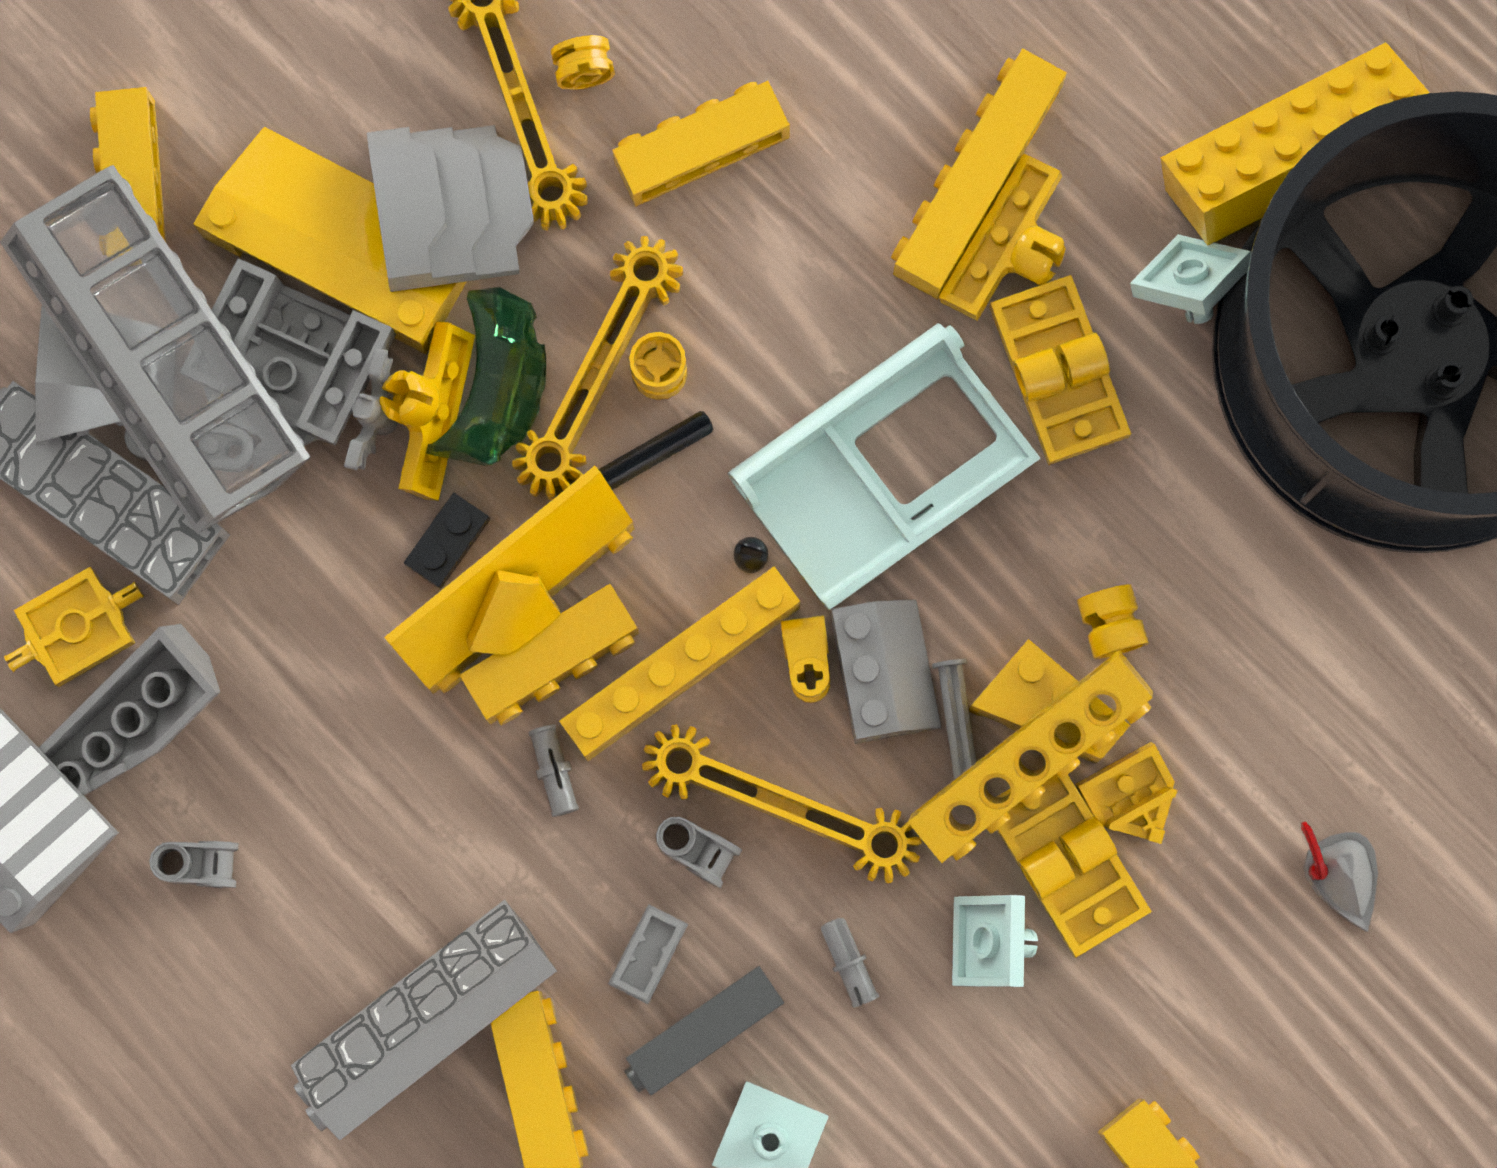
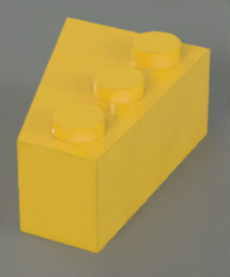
[969,639,1131,764]

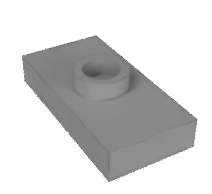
[608,904,688,1004]

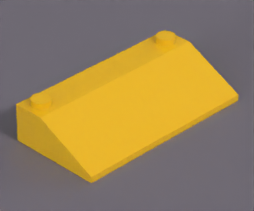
[193,127,467,354]
[384,466,635,694]

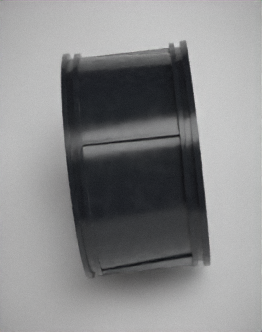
[1212,91,1497,553]

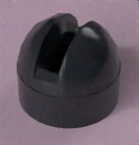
[734,537,768,573]

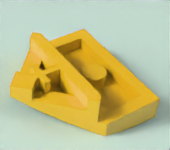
[466,570,561,654]
[1075,742,1178,844]

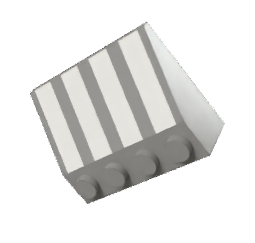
[0,708,119,933]

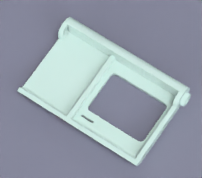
[728,323,1041,610]

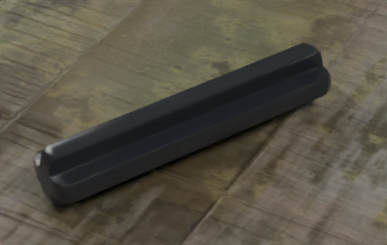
[598,411,713,490]

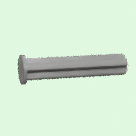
[932,659,976,780]

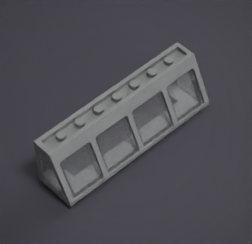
[0,165,310,534]

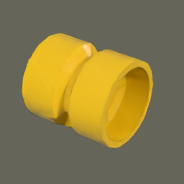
[629,332,687,400]
[1077,584,1149,660]

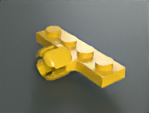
[939,153,1066,321]
[379,322,476,501]

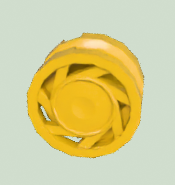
[550,35,615,90]

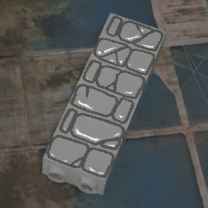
[0,381,230,605]
[291,900,557,1140]

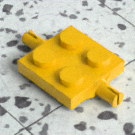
[4,567,144,687]

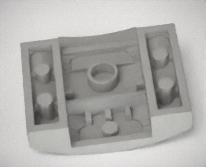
[367,125,534,292]
[180,258,396,445]

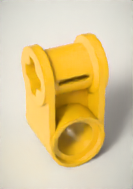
[781,615,830,703]

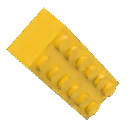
[1160,42,1430,246]

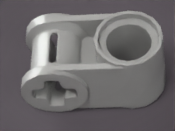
[656,817,742,889]
[149,841,239,888]

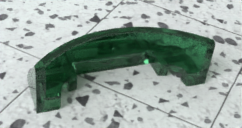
[426,287,546,466]

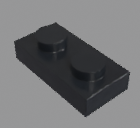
[403,492,490,590]

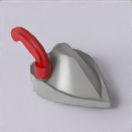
[1301,821,1378,932]

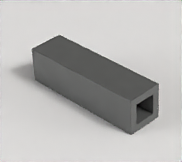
[624,966,784,1096]

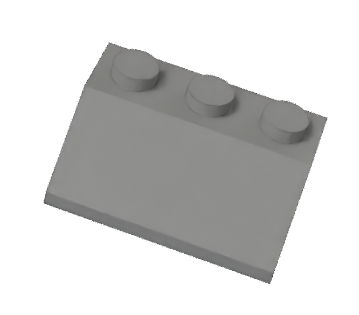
[831,600,941,744]

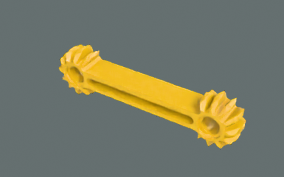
[448,0,588,231]
[512,236,683,500]
[642,724,922,884]

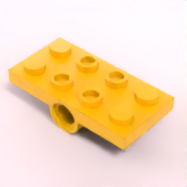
[989,275,1131,466]
[996,774,1152,958]

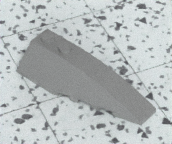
[39,624,220,796]

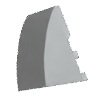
[35,305,177,447]

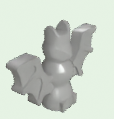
[344,348,398,470]

